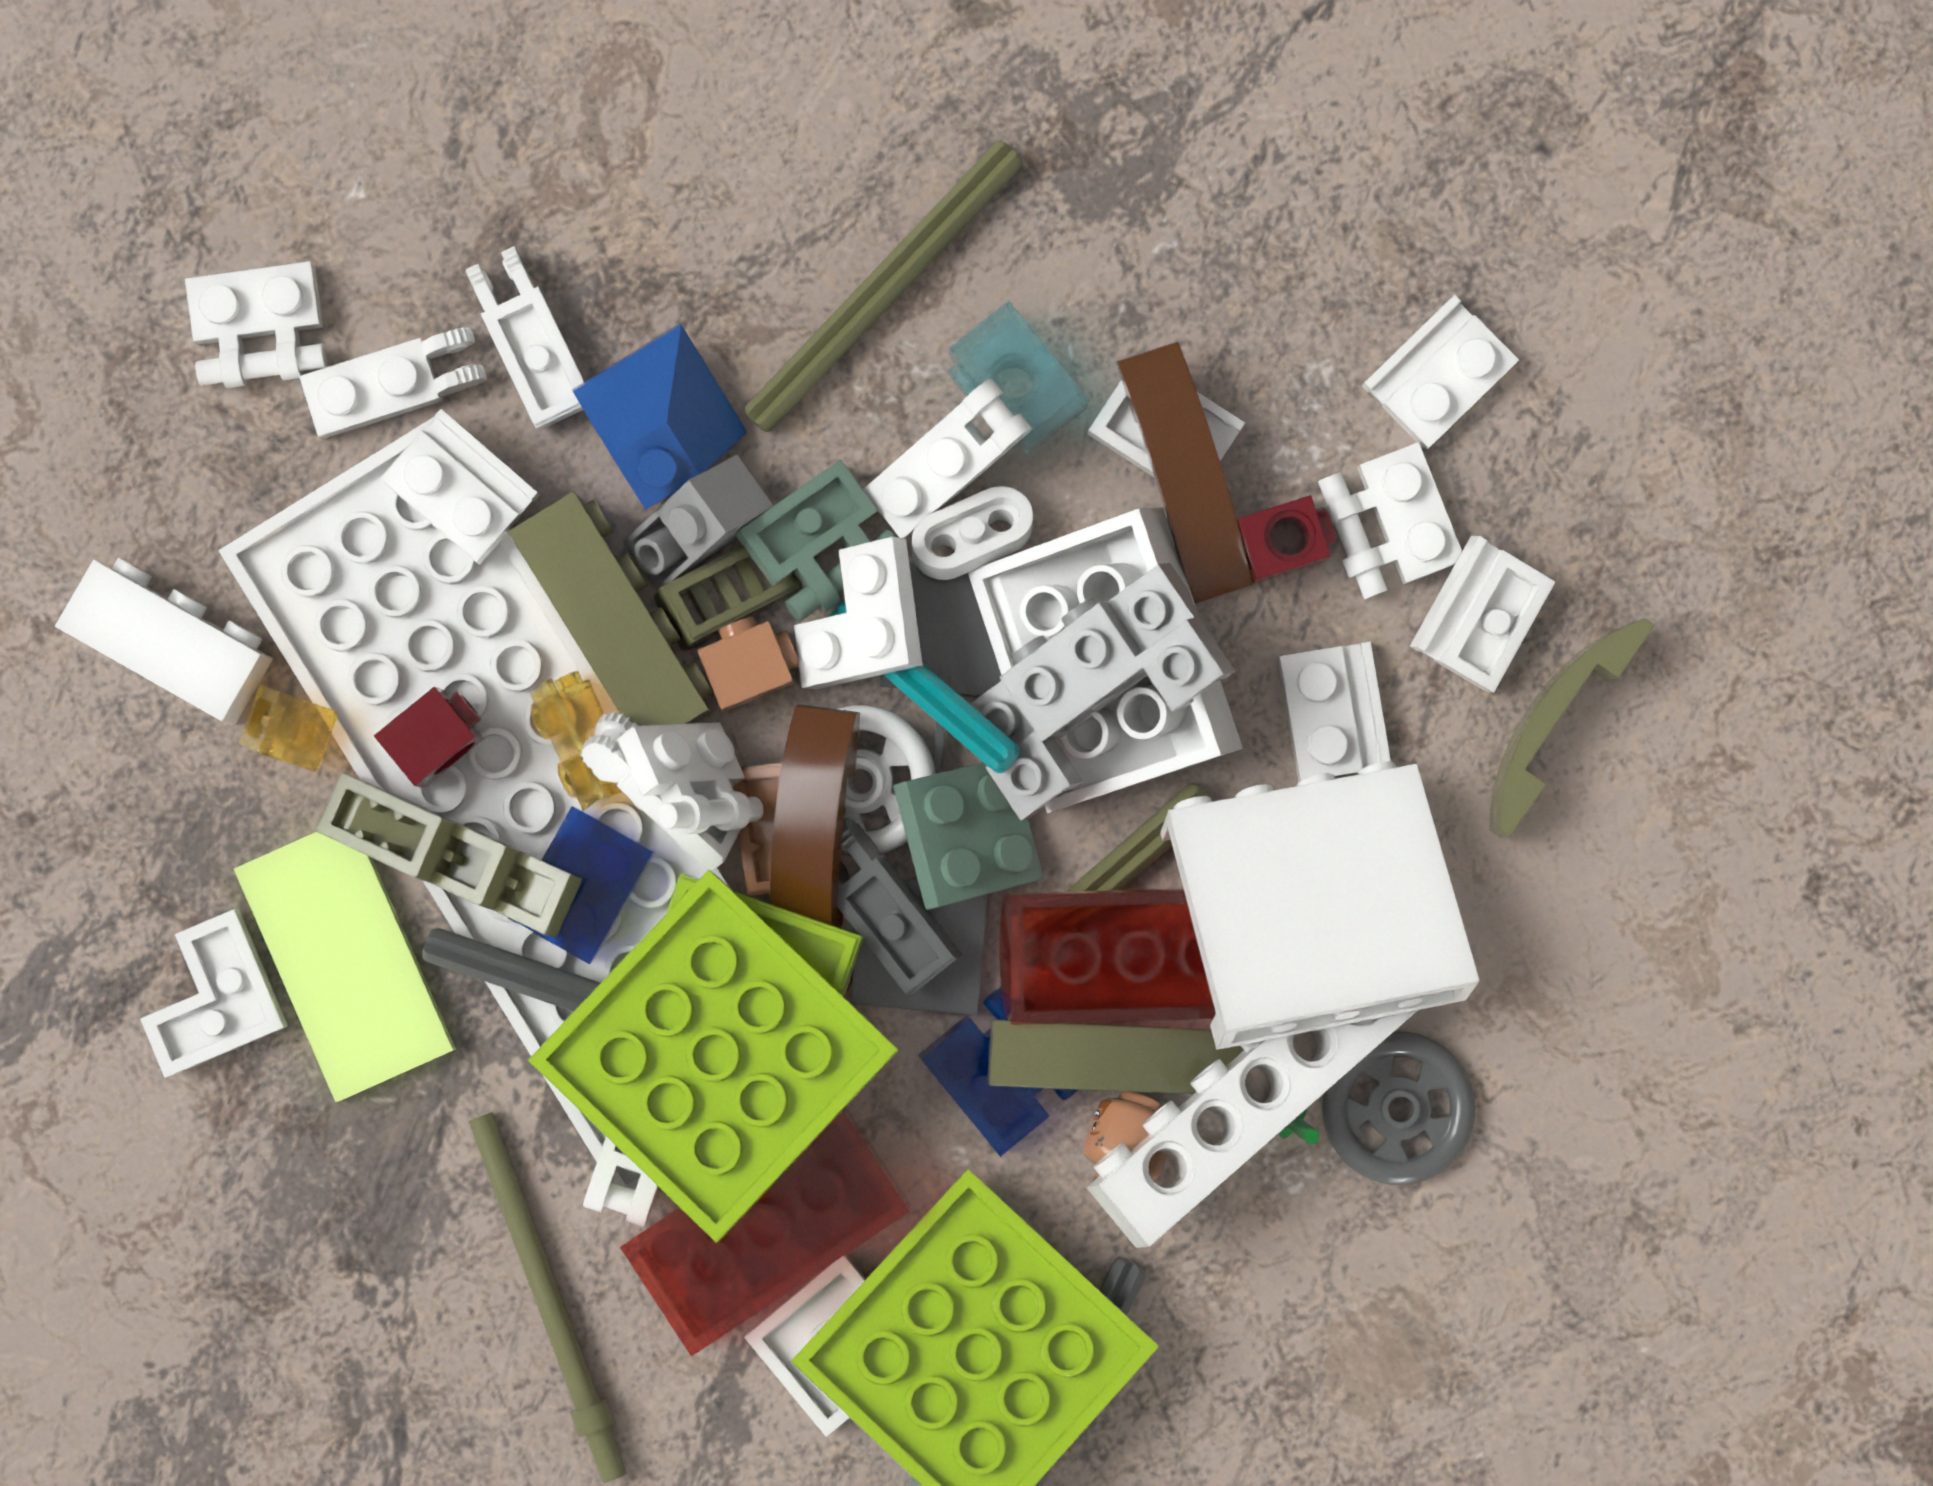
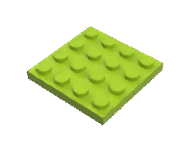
[528,869,899,1243]
[791,1169,1159,1486]

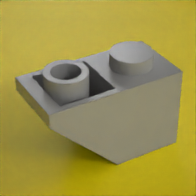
[623,455,774,591]

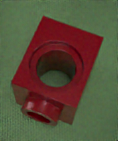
[1237,495,1336,584]
[374,686,484,788]

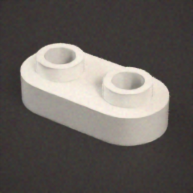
[912,486,1033,580]

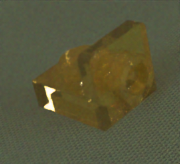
[239,684,337,771]

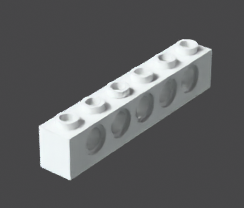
[1086,1010,1418,1248]

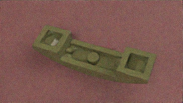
[1490,618,1655,838]

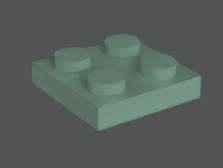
[893,762,1044,910]

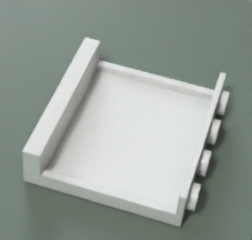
[1160,762,1480,1050]

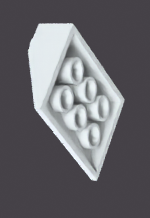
[968,507,1243,813]

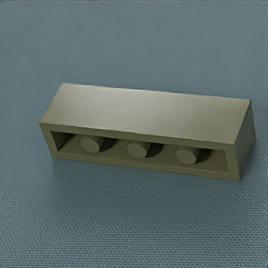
[508,491,715,726]

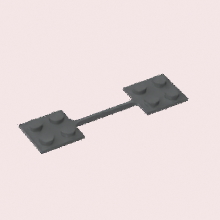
[850,562,1001,1016]

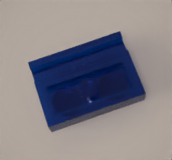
[508,806,655,965]

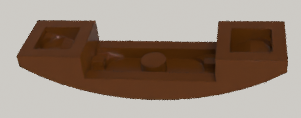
[1116,341,1253,603]
[770,704,860,928]

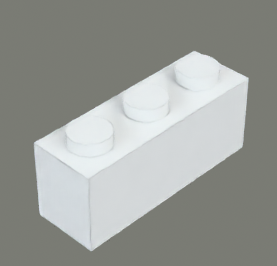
[55,557,273,724]

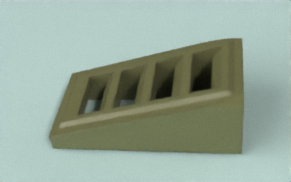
[654,545,801,651]

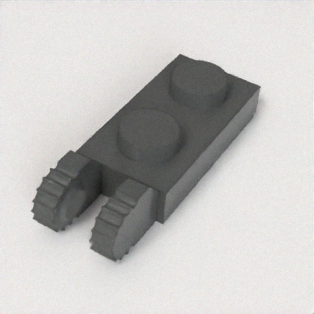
[837,817,963,997]

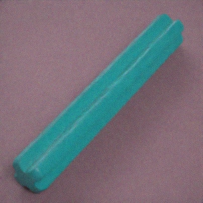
[828,601,1020,774]

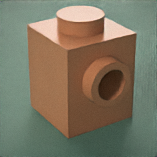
[697,616,799,713]

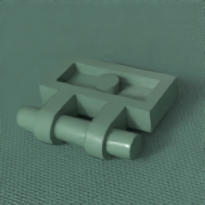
[736,459,895,622]

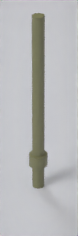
[468,1112,627,1483]

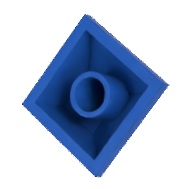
[572,323,747,510]

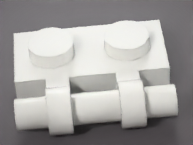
[185,261,327,389]
[1318,442,1462,600]
[617,722,763,834]

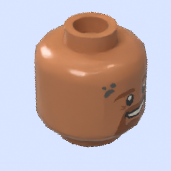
[1083,1091,1168,1182]

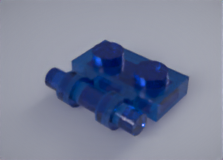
[918,987,1079,1157]

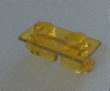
[530,671,623,810]

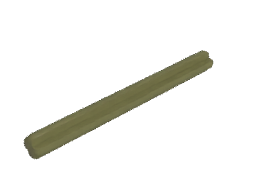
[744,140,1022,432]

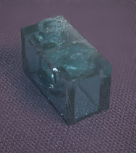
[947,301,1089,455]

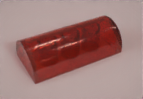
[999,889,1216,1025]

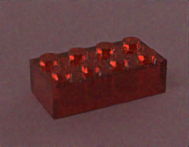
[620,1106,911,1357]

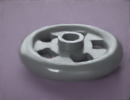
[1322,1032,1475,1185]

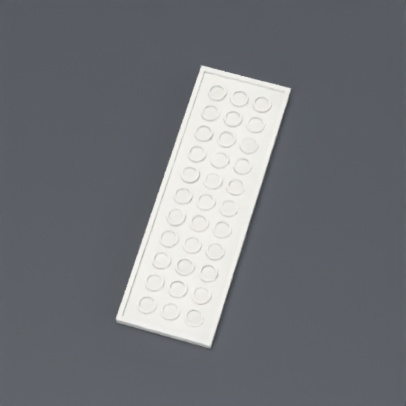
[218,416,732,1190]

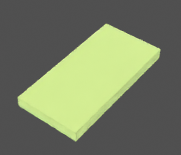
[234,832,456,1102]

